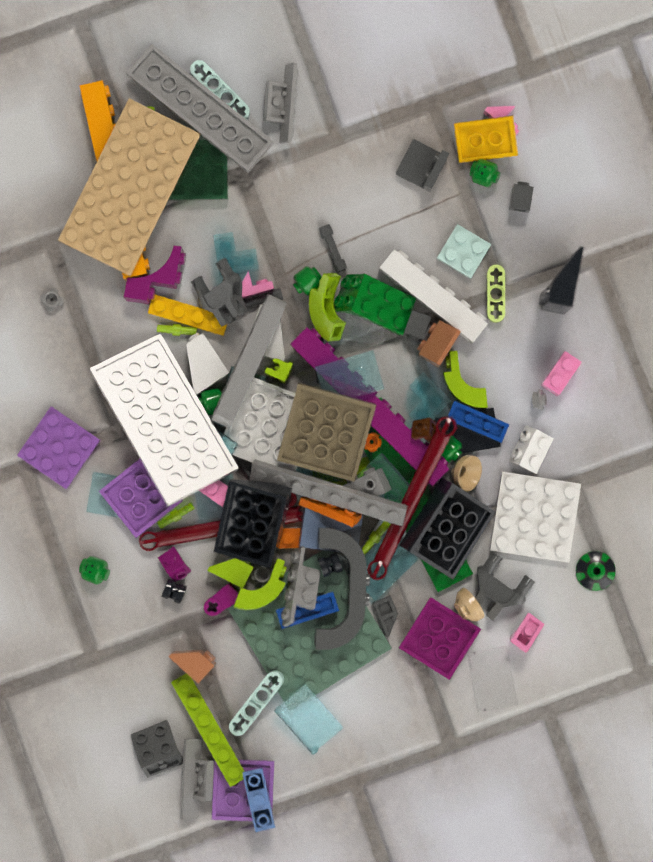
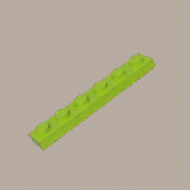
[171,673,245,787]

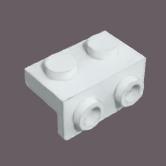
[509,426,554,474]

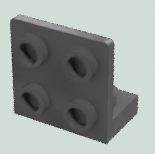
[396,139,450,192]
[131,720,183,778]

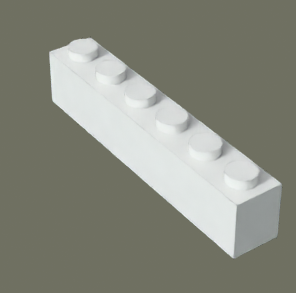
[379,249,488,344]

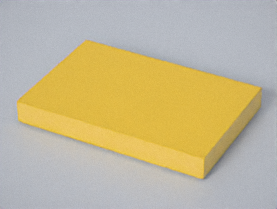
[454,115,518,163]

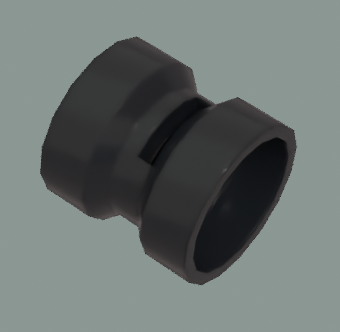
[318,553,343,578]
[161,579,187,604]

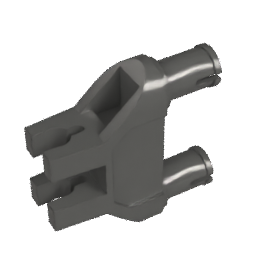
[191,258,248,327]
[475,551,535,620]

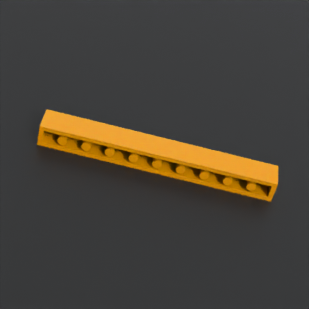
[79,80,151,281]

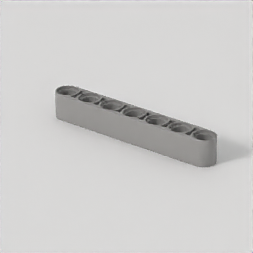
[211,294,287,428]

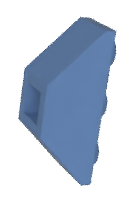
[242,768,275,832]

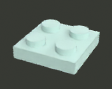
[437,224,491,279]

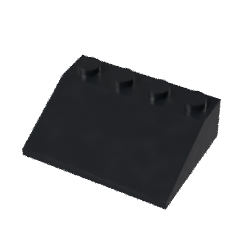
[538,246,584,315]
[399,478,496,579]
[214,479,293,569]

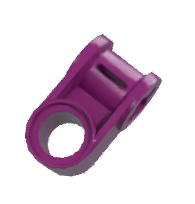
[204,582,238,616]

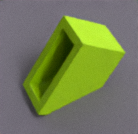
[207,558,254,588]

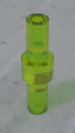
[157,502,195,529]

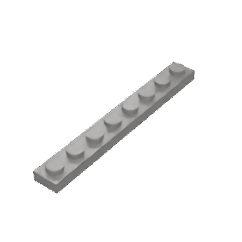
[249,459,408,526]

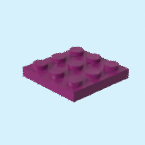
[398,597,481,680]

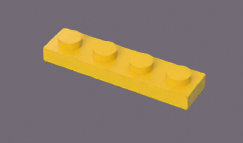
[148,295,228,336]

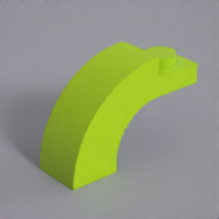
[309,273,346,342]
[443,351,488,409]
[233,558,287,610]

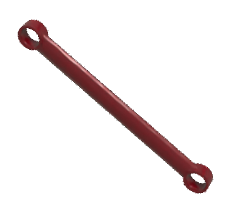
[367,416,457,580]
[139,505,303,551]

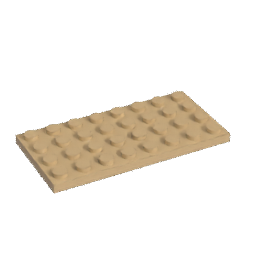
[58,98,201,276]

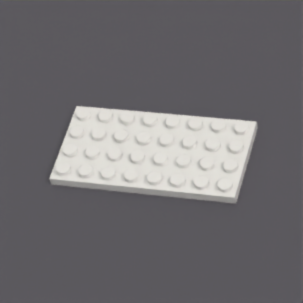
[90,334,238,507]

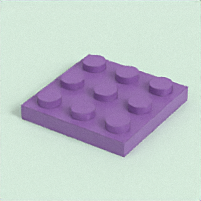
[17,406,101,489]
[99,459,183,538]
[212,759,274,821]

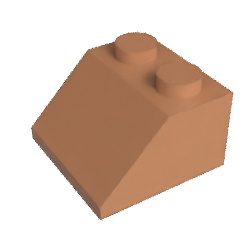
[417,321,461,368]
[168,650,216,684]

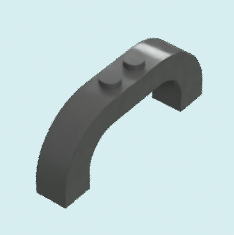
[314,527,370,650]

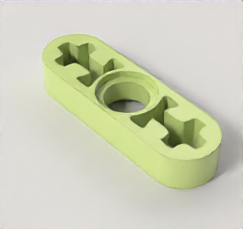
[487,265,505,323]

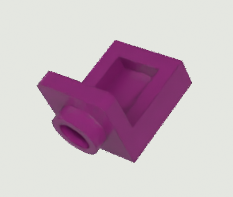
[158,546,191,582]

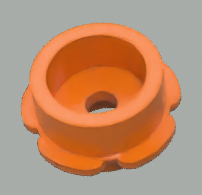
[364,432,382,452]

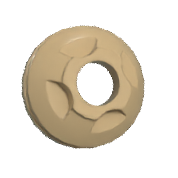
[451,455,482,491]
[454,588,484,621]

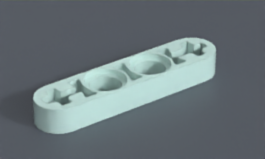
[190,60,250,120]
[229,670,284,736]

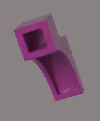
[124,245,186,305]

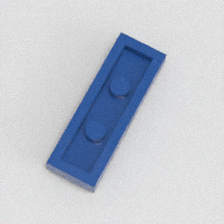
[446,401,510,443]
[276,592,339,629]

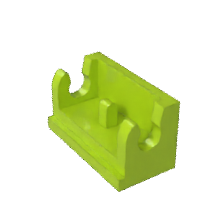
[264,359,293,384]

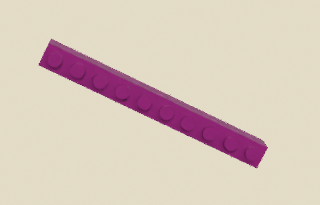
[290,327,449,486]

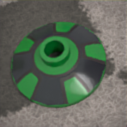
[576,551,616,591]

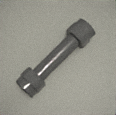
[319,224,347,273]
[243,288,284,308]

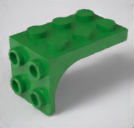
[334,274,416,335]

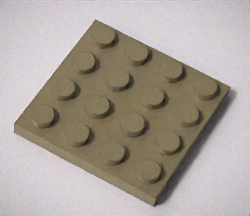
[277,383,376,482]

